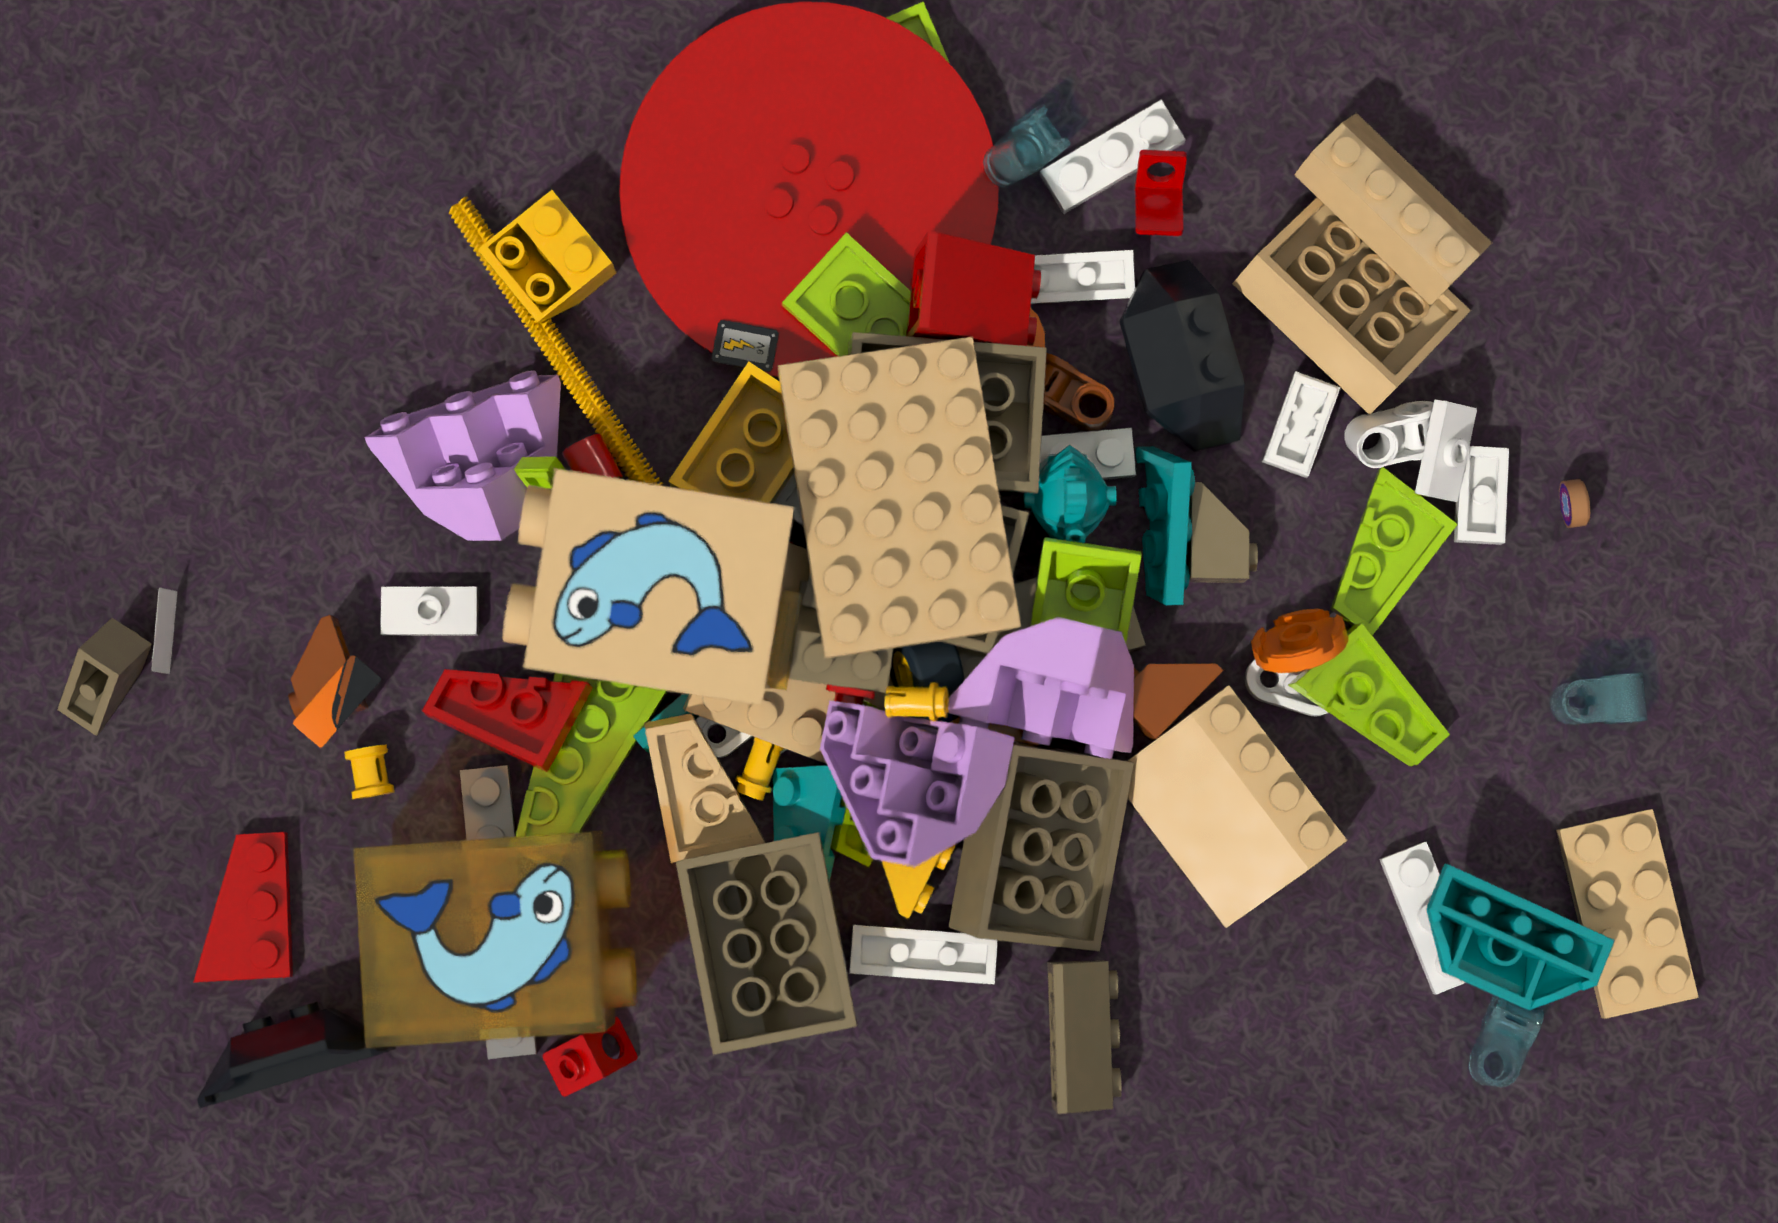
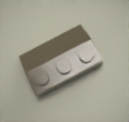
[1047,960,1121,1114]

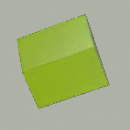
[1030,537,1142,643]

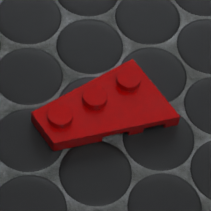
[422,669,593,772]
[193,832,293,983]

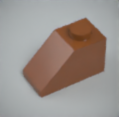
[288,615,368,718]
[1133,664,1223,741]

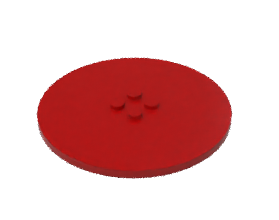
[620,2,999,378]

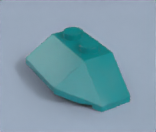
[1426,864,1615,1010]

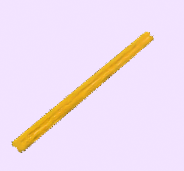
[449,197,663,486]

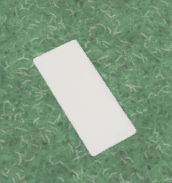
[151,588,177,674]

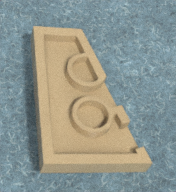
[644,713,765,863]

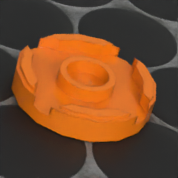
[1251,609,1349,673]

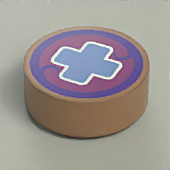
[1559,479,1590,528]

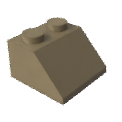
[786,580,893,693]

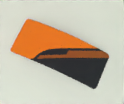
[293,655,381,747]

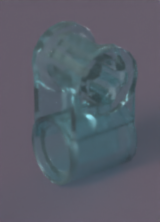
[983,104,1071,187]
[1549,673,1648,725]
[1468,996,1544,1088]

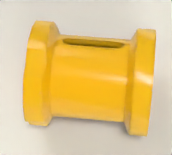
[344,744,395,799]

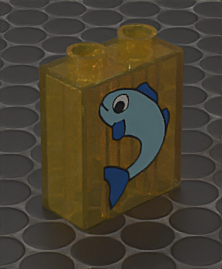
[354,830,638,1048]

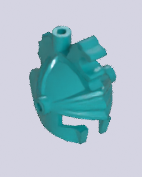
[1023,445,1117,543]

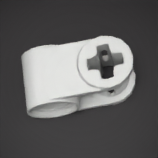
[1344,401,1433,468]

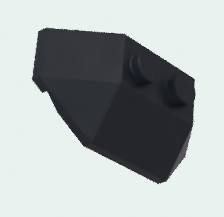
[1119,260,1245,452]
[197,1002,395,1109]

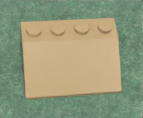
[1232,197,1471,415]
[1128,685,1347,928]

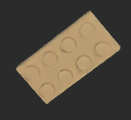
[1556,809,1699,1019]

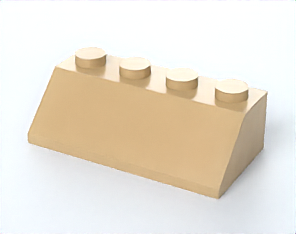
[1294,113,1492,306]

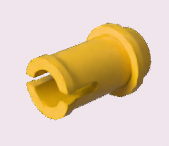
[885,682,949,722]
[735,737,784,800]

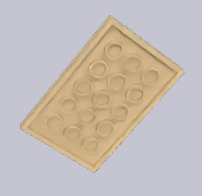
[778,337,1021,659]

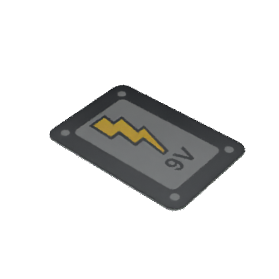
[712,320,779,372]

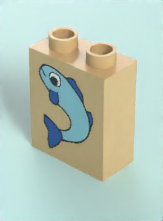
[503,469,794,706]

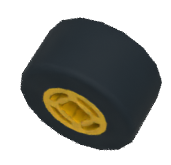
[890,641,964,697]

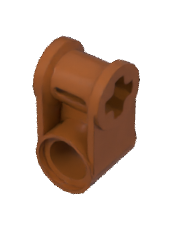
[1043,353,1114,432]

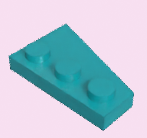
[1135,446,1195,605]
[773,765,846,882]

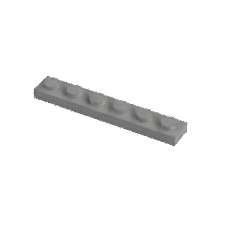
[460,765,537,1059]

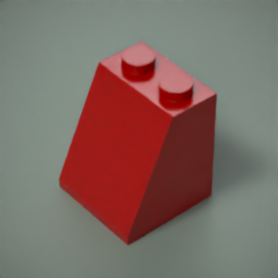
[906,231,1041,346]

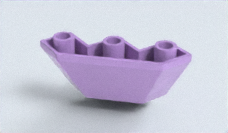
[364,370,561,541]
[948,618,1134,759]
[820,701,1015,867]

